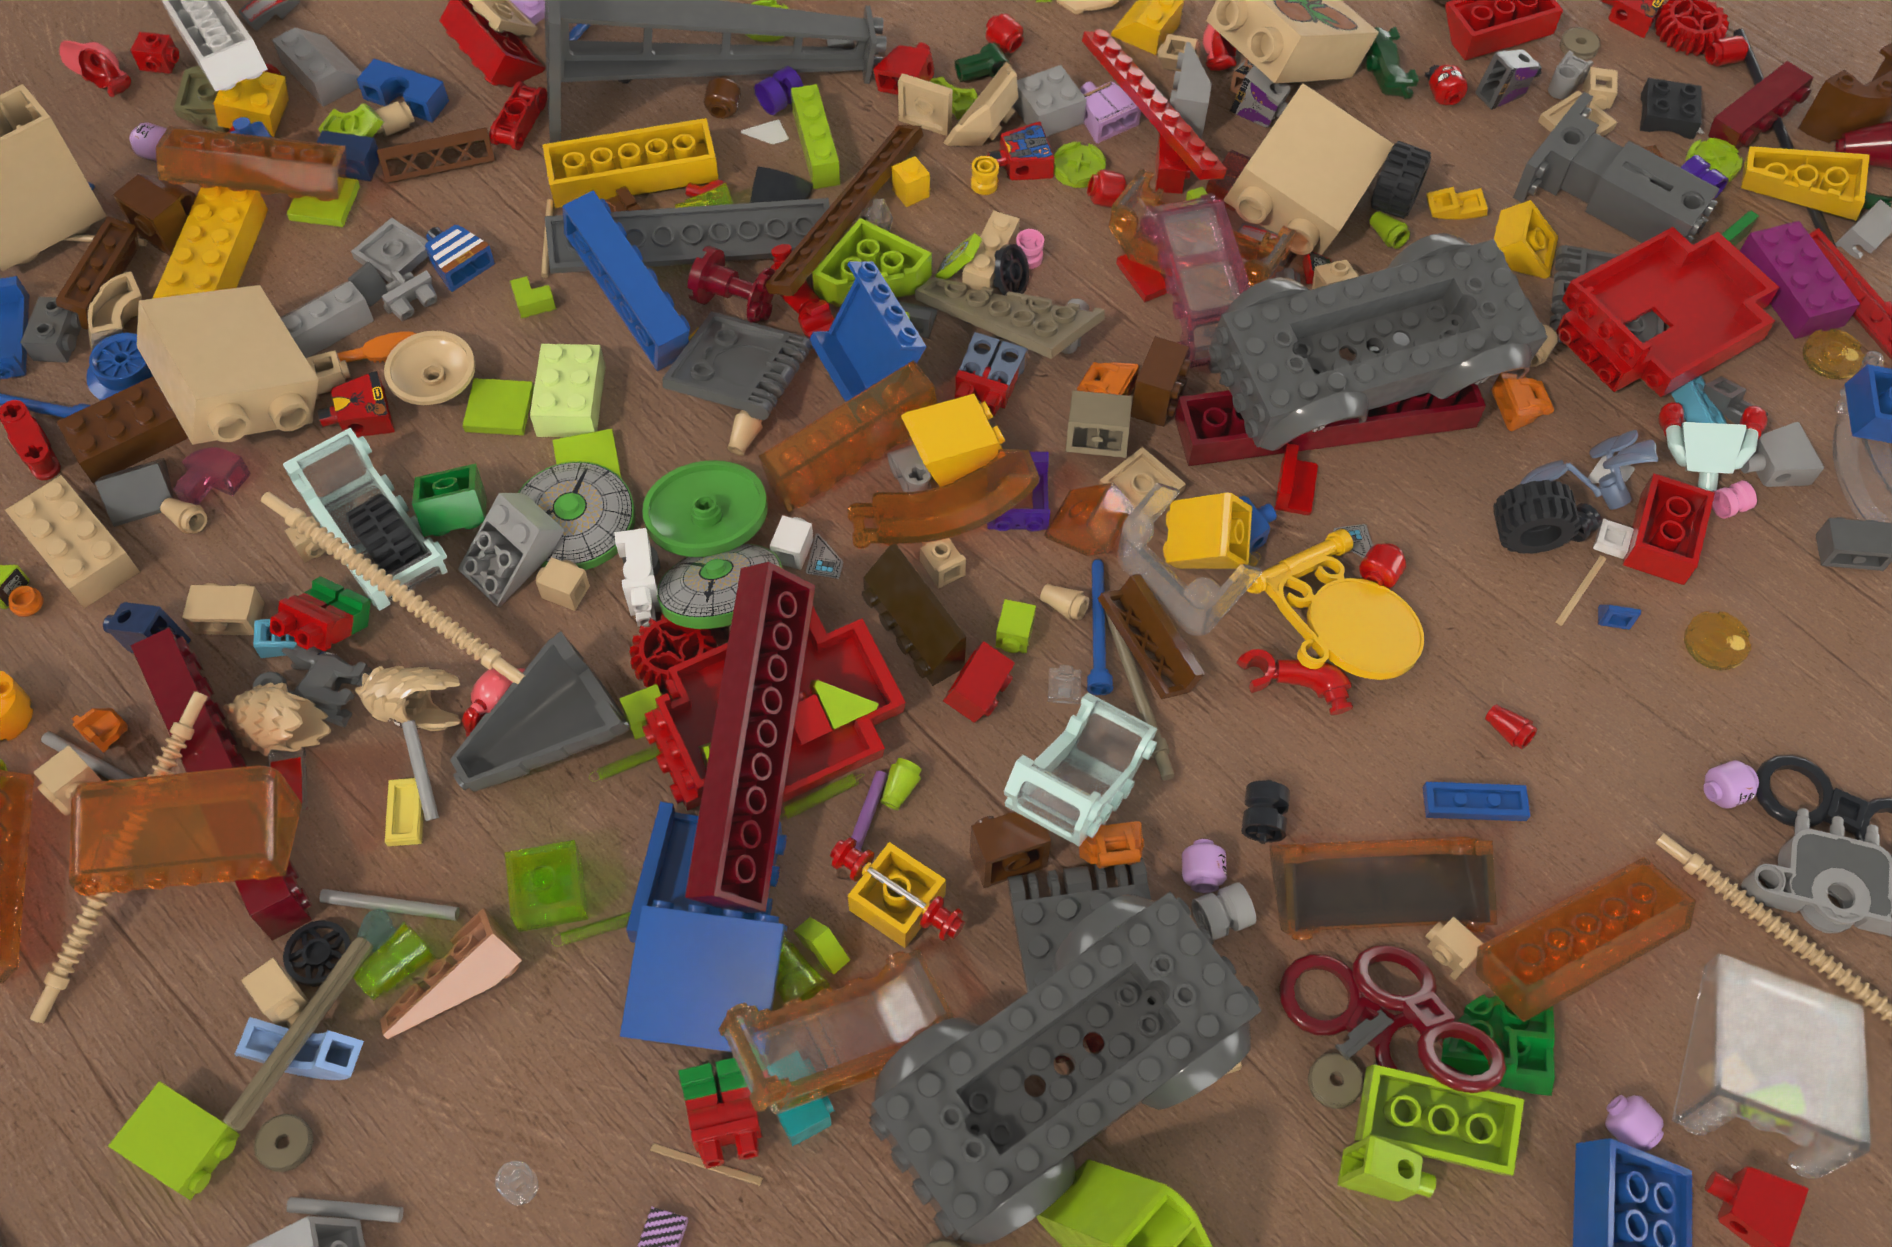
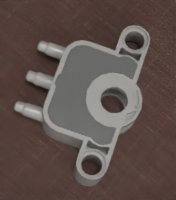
[1741,808,1892,937]

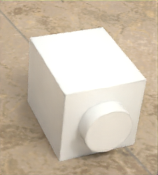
[770,515,813,570]

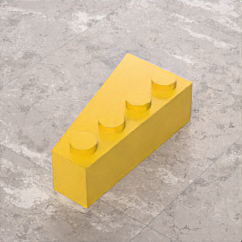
[1741,146,1869,221]

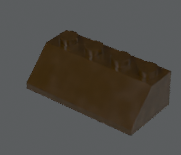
[862,543,966,686]

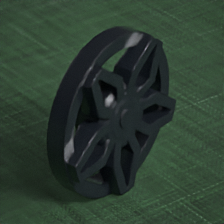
[993,244,1029,296]
[283,920,352,987]

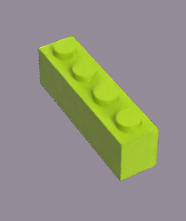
[791,84,840,189]

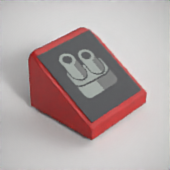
[1302,251,1332,284]

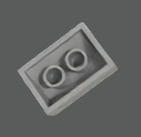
[272,27,362,107]
[280,281,374,358]

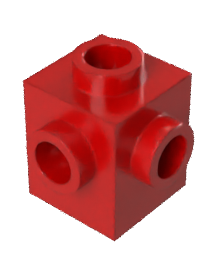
[130,32,180,74]

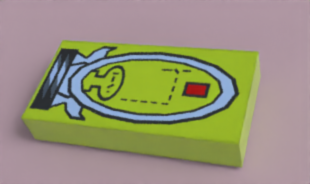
[935,233,982,280]

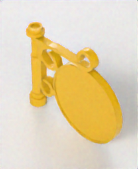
[1243,529,1424,680]

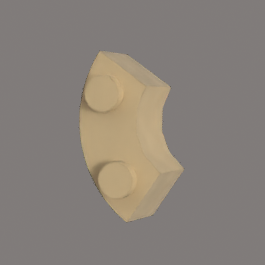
[88,271,142,350]

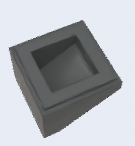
[348,261,388,307]

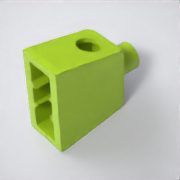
[1338,1136,1436,1202]

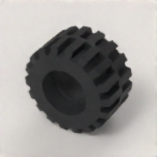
[1371,141,1431,219]
[1493,480,1581,554]
[346,493,425,576]

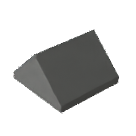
[95,458,174,527]

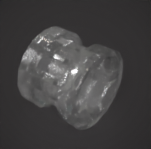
[495,1161,538,1205]

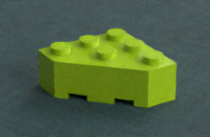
[812,218,932,307]

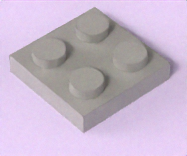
[351,218,428,283]

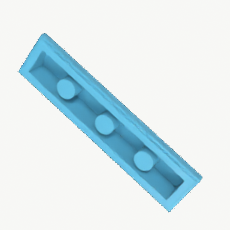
[1671,375,1727,424]

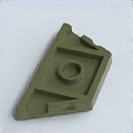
[174,65,228,136]

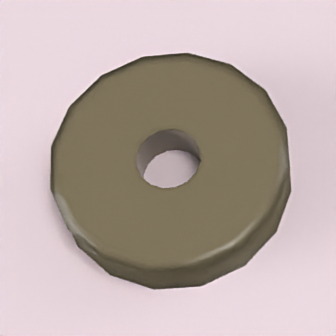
[1560,27,1601,60]
[1308,1052,1364,1109]
[254,1114,314,1172]

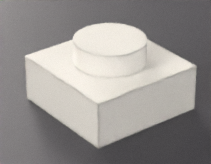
[1593,519,1634,559]

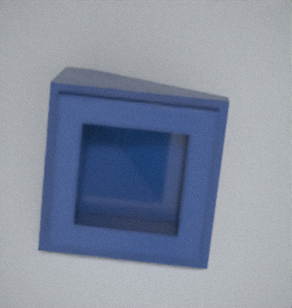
[1598,605,1641,630]

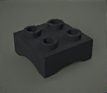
[1640,78,1702,139]

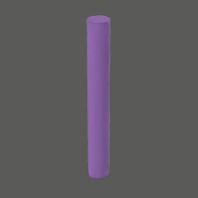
[851,771,888,851]

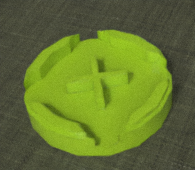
[1685,138,1743,182]
[1053,142,1106,188]

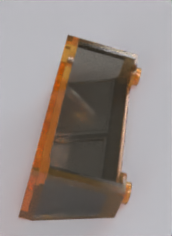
[1269,836,1498,940]

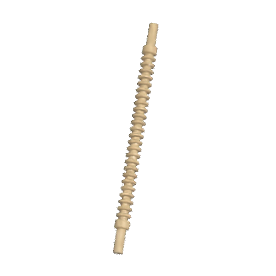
[261,491,525,684]
[29,691,208,1023]
[1655,833,1892,1027]

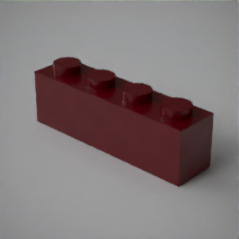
[1708,61,1814,150]

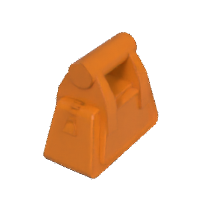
[1077,362,1139,396]
[1491,372,1554,431]
[1079,821,1144,869]

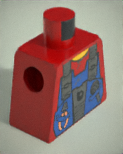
[987,122,1055,181]

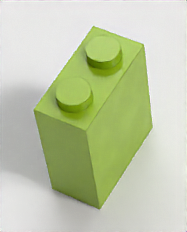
[108,1081,240,1201]

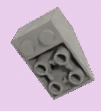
[1170,42,1212,140]
[458,493,564,607]

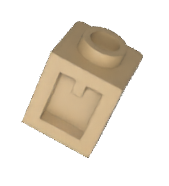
[285,516,327,563]

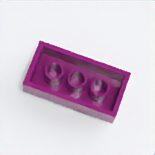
[1740,221,1860,339]

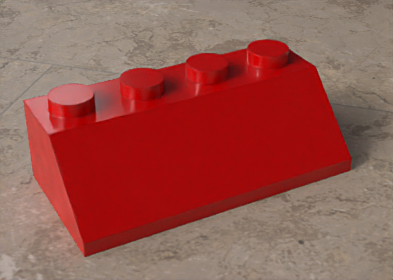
[439,0,545,88]
[1445,0,1563,61]

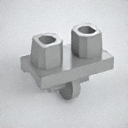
[382,270,437,321]

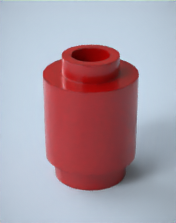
[1705,35,1749,66]

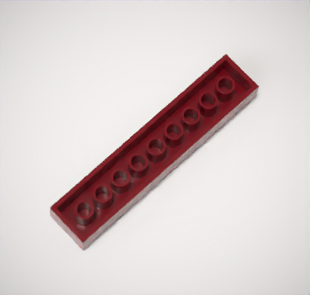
[1175,383,1486,466]
[685,562,816,913]
[130,628,312,941]

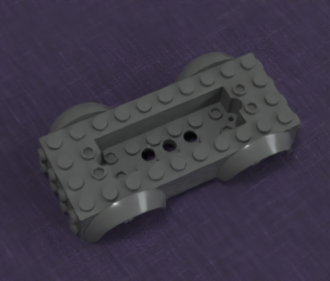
[1209,233,1548,451]
[869,891,1262,1245]

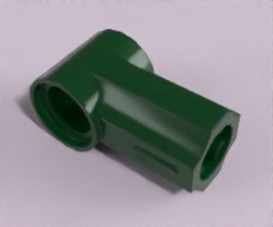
[954,42,1011,82]

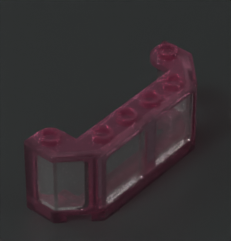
[1140,193,1250,368]

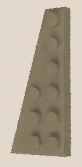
[915,277,1105,359]

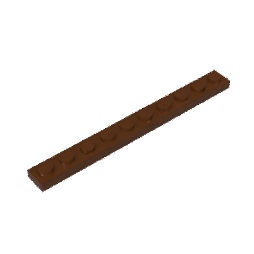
[766,125,924,296]

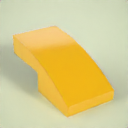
[1426,187,1488,220]

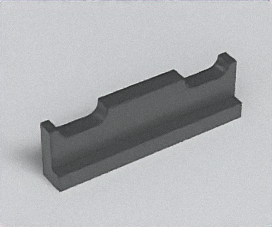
[1335,1009,1394,1060]

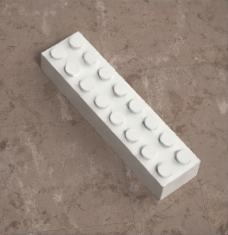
[161,0,268,92]

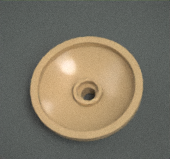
[384,331,476,405]

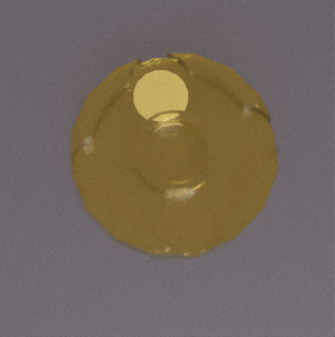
[1802,329,1865,380]
[1684,611,1752,671]

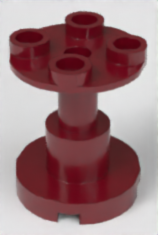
[688,246,775,323]

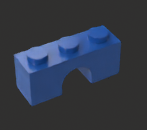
[357,59,449,123]

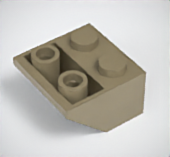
[1065,390,1132,458]

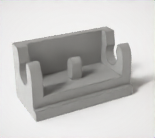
[1835,199,1892,259]

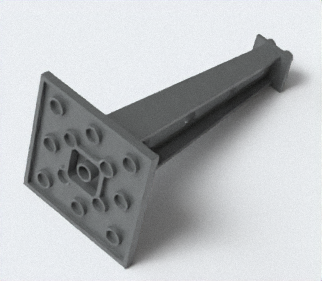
[545,0,887,143]

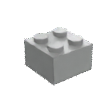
[1013,65,1086,137]

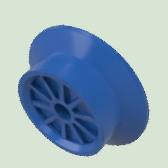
[87,333,153,401]

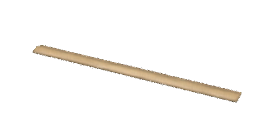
[1556,555,1606,626]
[650,1143,763,1186]

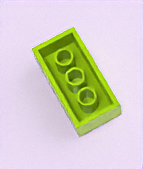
[1355,1065,1524,1176]

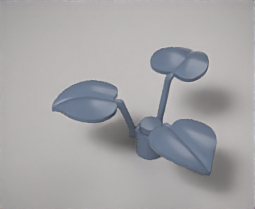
[1519,430,1658,510]

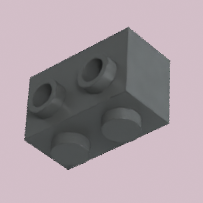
[21,297,82,363]
[1816,517,1892,571]

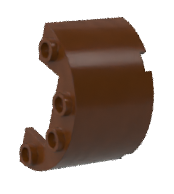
[1798,43,1892,144]

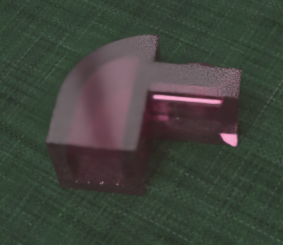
[173,447,251,505]

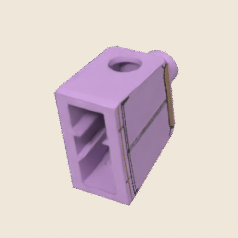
[1080,81,1141,144]

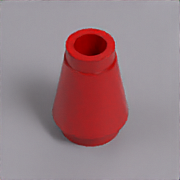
[1485,704,1538,749]

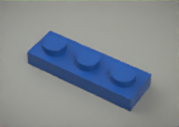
[1422,782,1530,821]

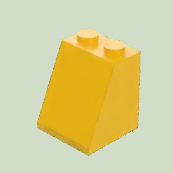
[901,394,1006,488]
[1163,493,1252,569]

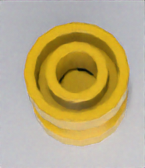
[971,156,999,195]

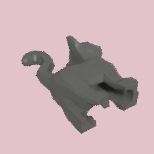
[253,644,372,728]

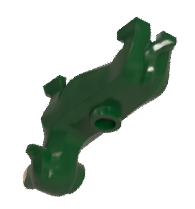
[1365,27,1419,99]

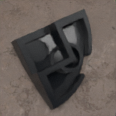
[750,167,813,203]

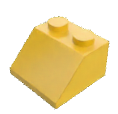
[1111,0,1184,55]
[1494,200,1558,279]

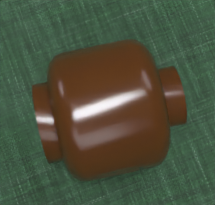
[704,76,741,119]

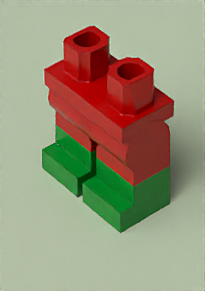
[270,576,371,652]
[678,1054,762,1169]

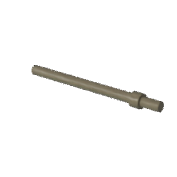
[1105,611,1175,780]

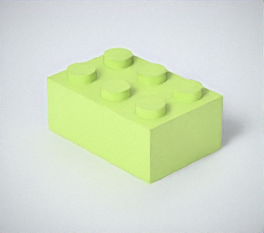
[530,344,606,437]

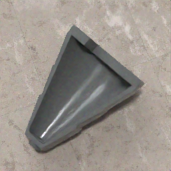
[450,631,630,792]

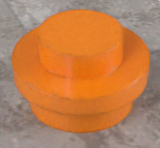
[8,586,44,617]

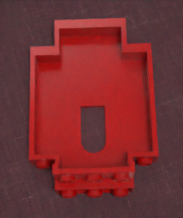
[1556,227,1780,397]
[642,606,906,811]

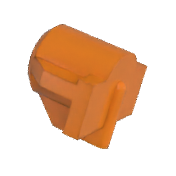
[72,708,128,753]

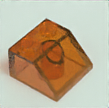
[1044,482,1134,556]

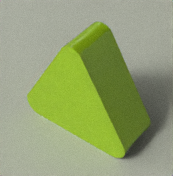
[1036,1159,1213,1247]

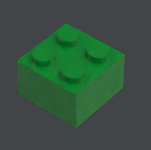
[412,463,487,537]

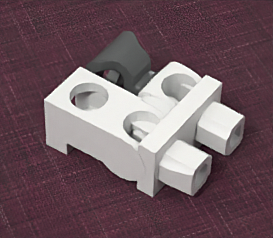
[614,528,661,627]

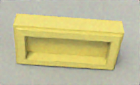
[385,778,424,847]

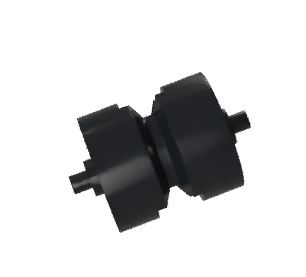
[1241,780,1290,844]

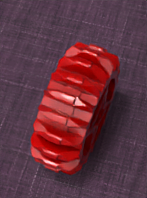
[1654,0,1729,56]
[629,613,717,694]

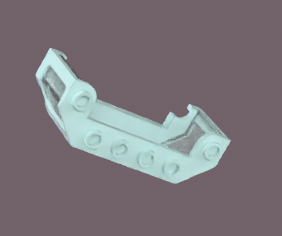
[283,428,448,611]
[1004,693,1157,846]

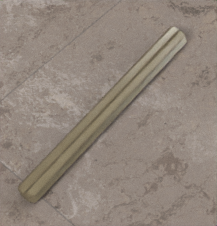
[224,937,373,1131]

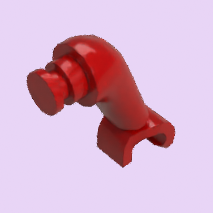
[771,244,834,339]
[1236,649,1353,716]

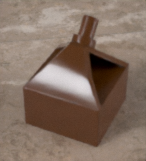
[113,174,197,257]

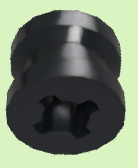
[1572,503,1602,542]

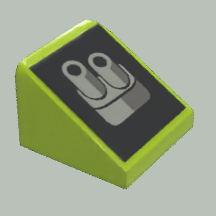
[0,565,30,609]

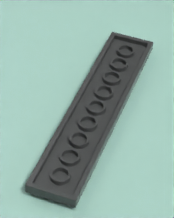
[545,198,835,274]

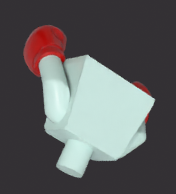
[1658,402,1768,491]

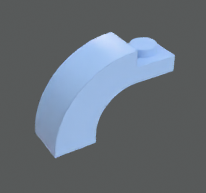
[234,1017,364,1080]

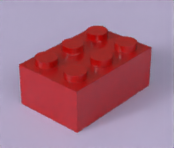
[1622,473,1715,585]

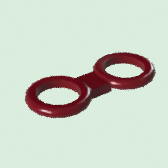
[1352,945,1506,1093]
[1279,954,1458,1078]

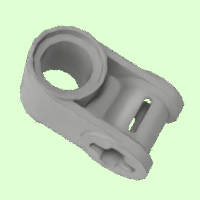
[1548,51,1594,99]
[887,444,932,503]

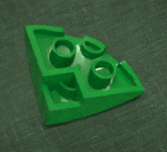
[1441,982,1555,1096]

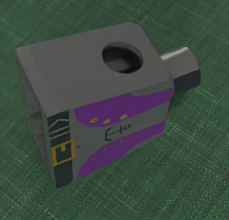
[1475,49,1542,110]

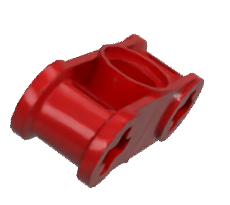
[489,81,547,151]
[0,400,61,480]

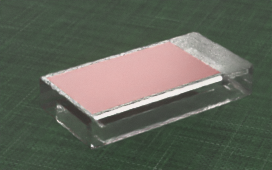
[269,747,308,815]

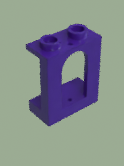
[987,451,1050,531]

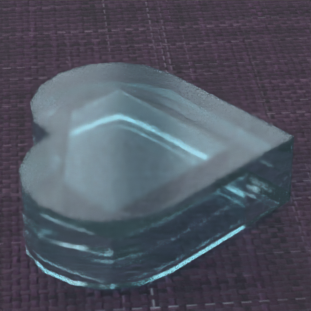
[356,909,401,954]

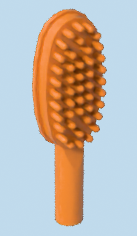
[337,331,416,363]

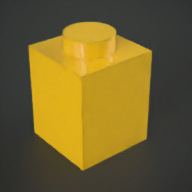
[892,156,930,207]

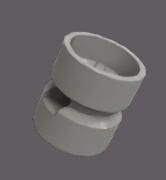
[1191,882,1256,941]

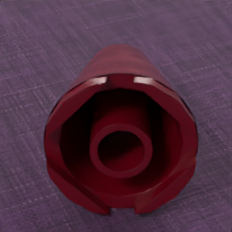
[1835,120,1892,169]

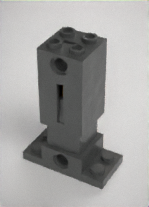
[1513,92,1719,243]

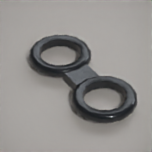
[1756,755,1892,857]

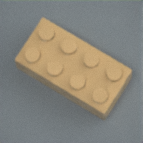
[5,475,140,609]

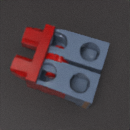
[955,332,1028,416]

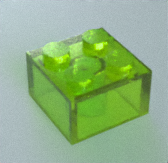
[505,840,589,932]

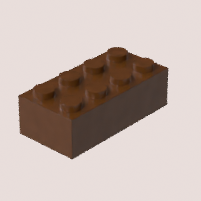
[56,376,188,484]

